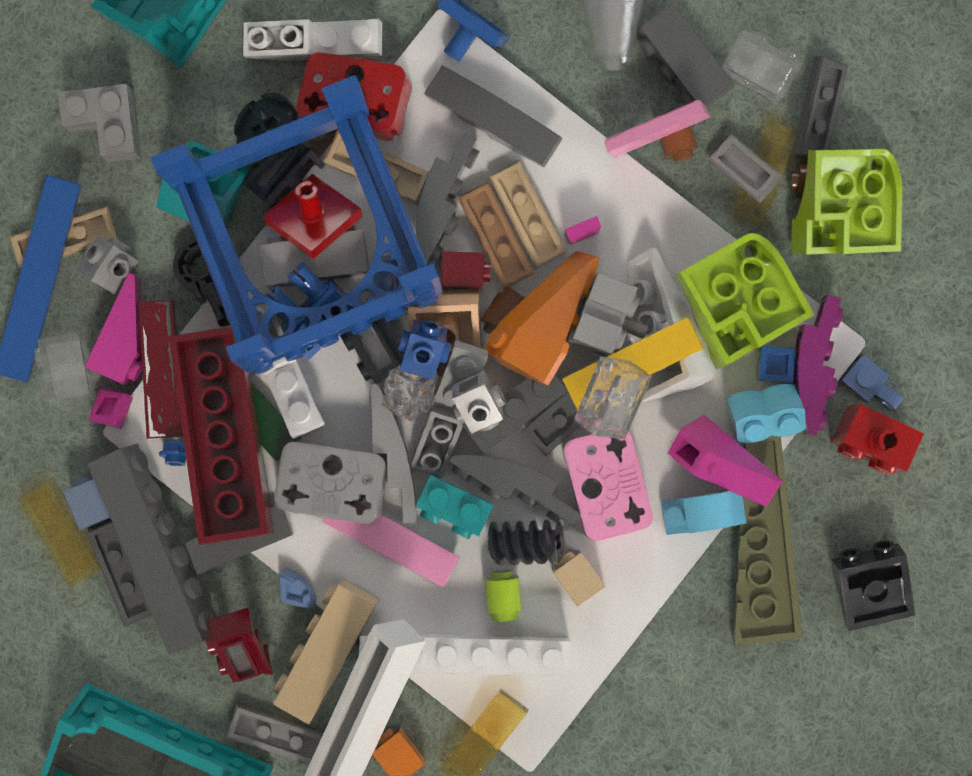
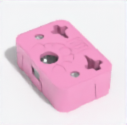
[563,427,653,541]

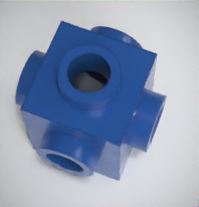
[398,320,451,380]

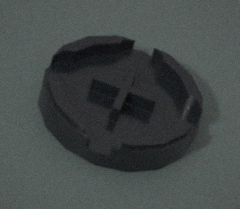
[234,93,298,144]

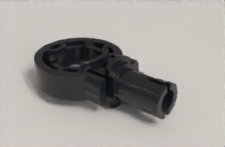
[173,237,230,327]

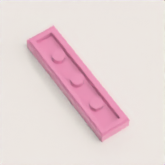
[323,502,460,588]

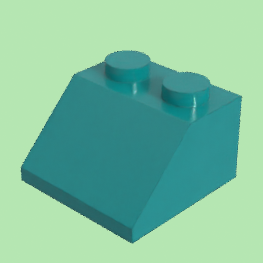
[156,140,251,225]

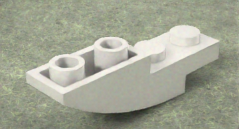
[243,19,382,61]
[256,304,325,439]

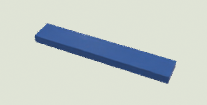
[0,175,82,383]

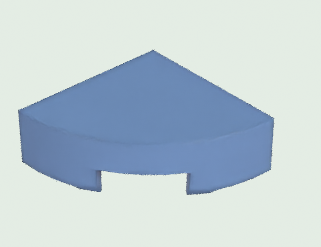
[279,568,316,609]

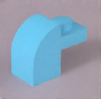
[661,490,747,535]

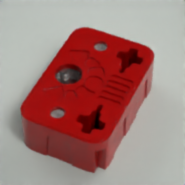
[296,52,412,141]

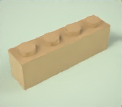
[273,579,380,725]

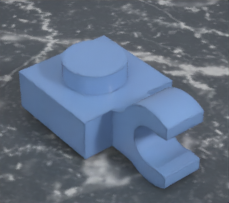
[841,354,904,410]

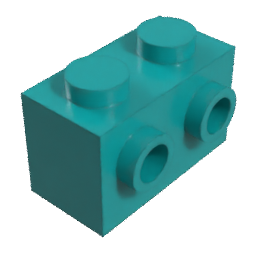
[415,475,494,539]

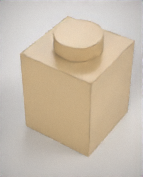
[552,550,606,607]

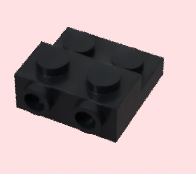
[831,540,916,631]

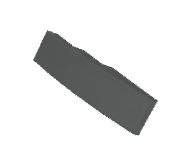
[424,65,562,167]

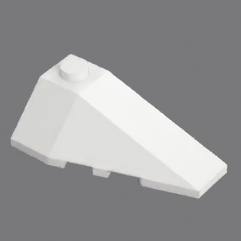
[628,248,716,402]

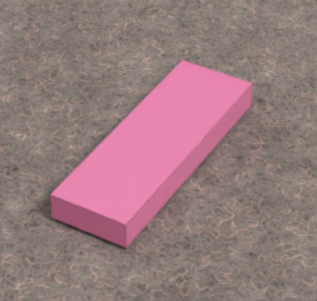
[604,100,710,158]

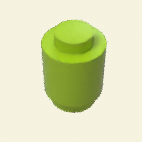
[485,570,522,622]

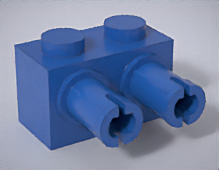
[265,262,354,360]

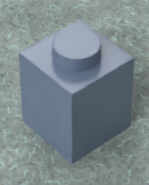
[63,474,111,530]

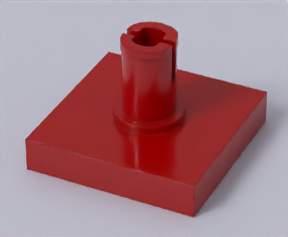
[263,173,362,260]

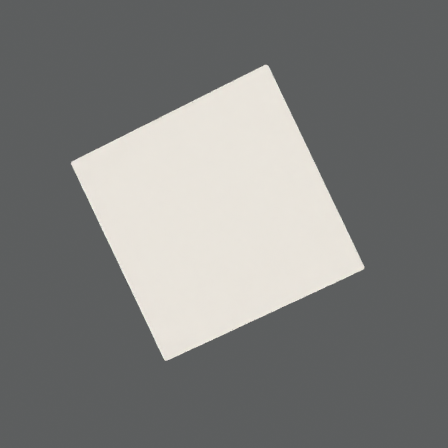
[103,10,865,772]

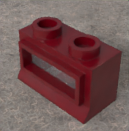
[205,607,273,683]

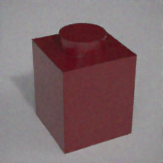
[441,251,491,290]

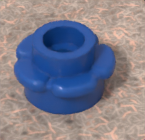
[159,441,186,466]

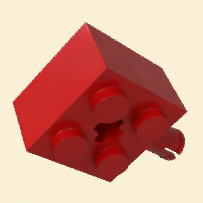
[830,404,925,475]

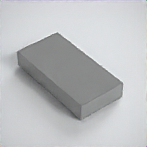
[709,134,783,204]

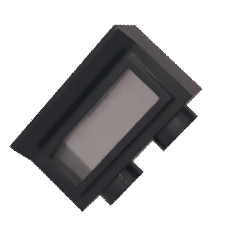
[243,143,326,208]
[339,318,404,384]

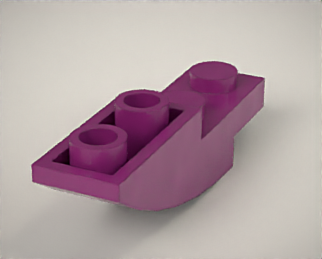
[792,295,843,436]

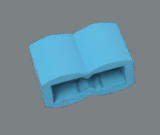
[727,384,806,443]

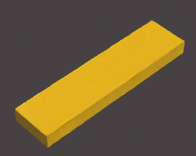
[562,317,704,410]

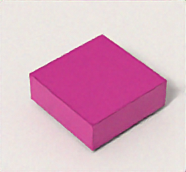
[564,216,602,245]
[88,388,133,429]

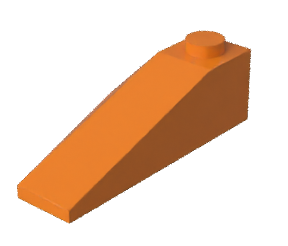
[484,251,600,386]

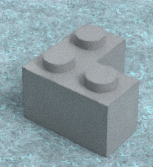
[58,84,142,162]

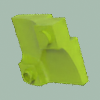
[791,148,902,255]
[675,233,815,369]

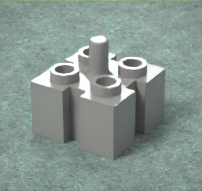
[566,272,648,356]

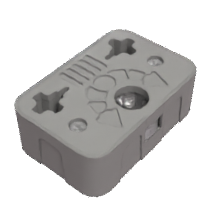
[274,442,388,525]

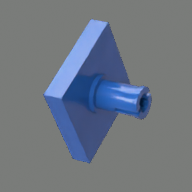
[437,0,511,62]

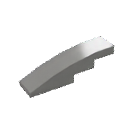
[371,384,418,523]

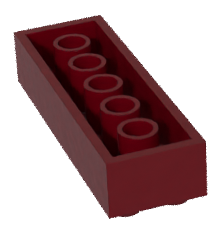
[169,326,274,545]

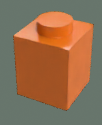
[372,727,425,776]

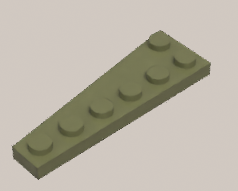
[733,435,803,646]

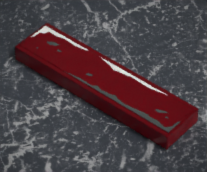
[138,299,183,439]

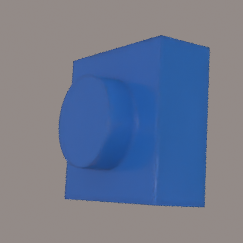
[757,345,796,384]

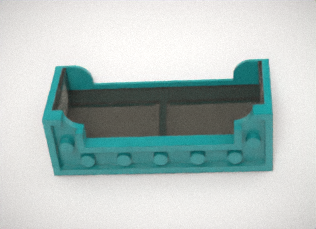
[40,683,274,776]

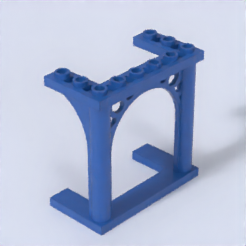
[150,75,443,375]

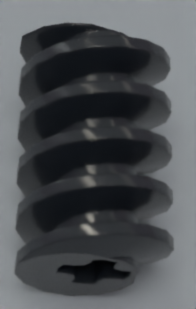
[488,520,564,566]

